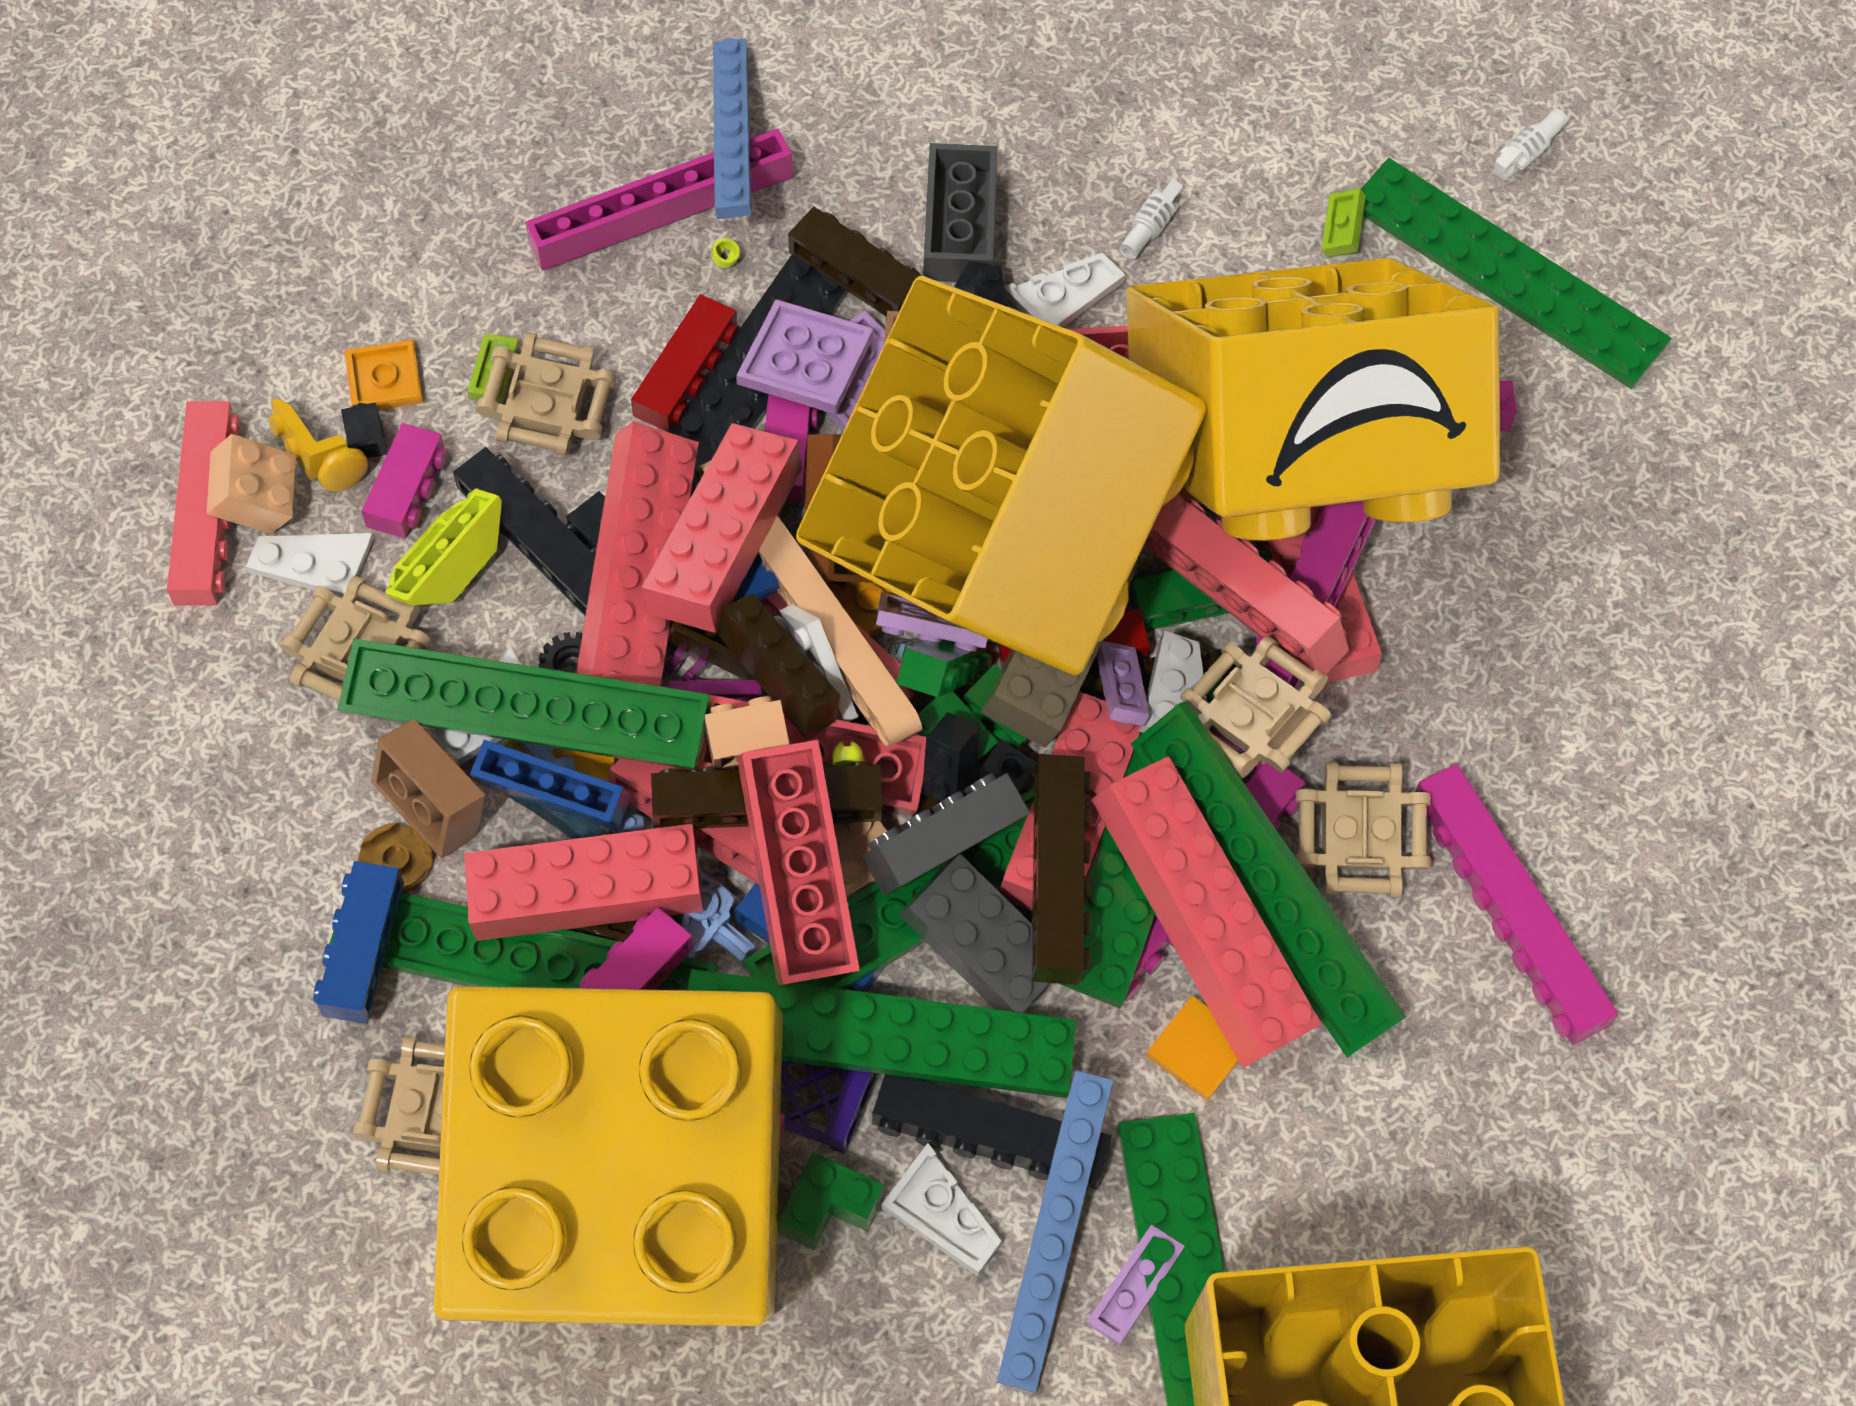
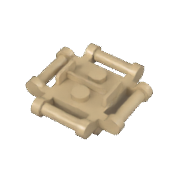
[476,332,616,456]
[280,575,431,701]
[1180,636,1332,778]
[1295,762,1431,898]
[352,1036,445,1175]

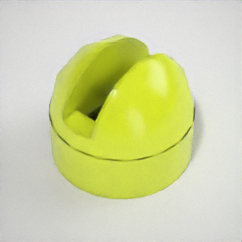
[711,238,740,269]
[832,741,863,766]

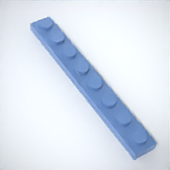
[713,38,752,219]
[997,1070,1113,1393]

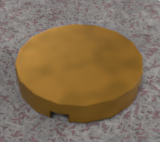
[357,823,433,893]

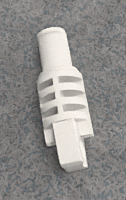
[1494,109,1568,180]
[1119,179,1183,260]

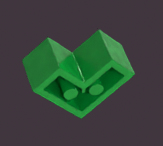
[778,1152,884,1250]

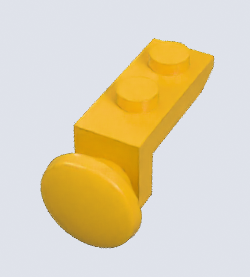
[268,398,368,492]

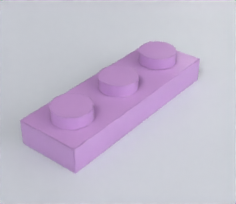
[1097,641,1149,726]
[1086,1225,1185,1346]

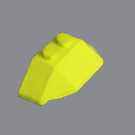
[385,489,502,606]

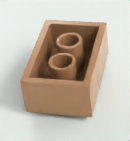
[371,719,485,859]

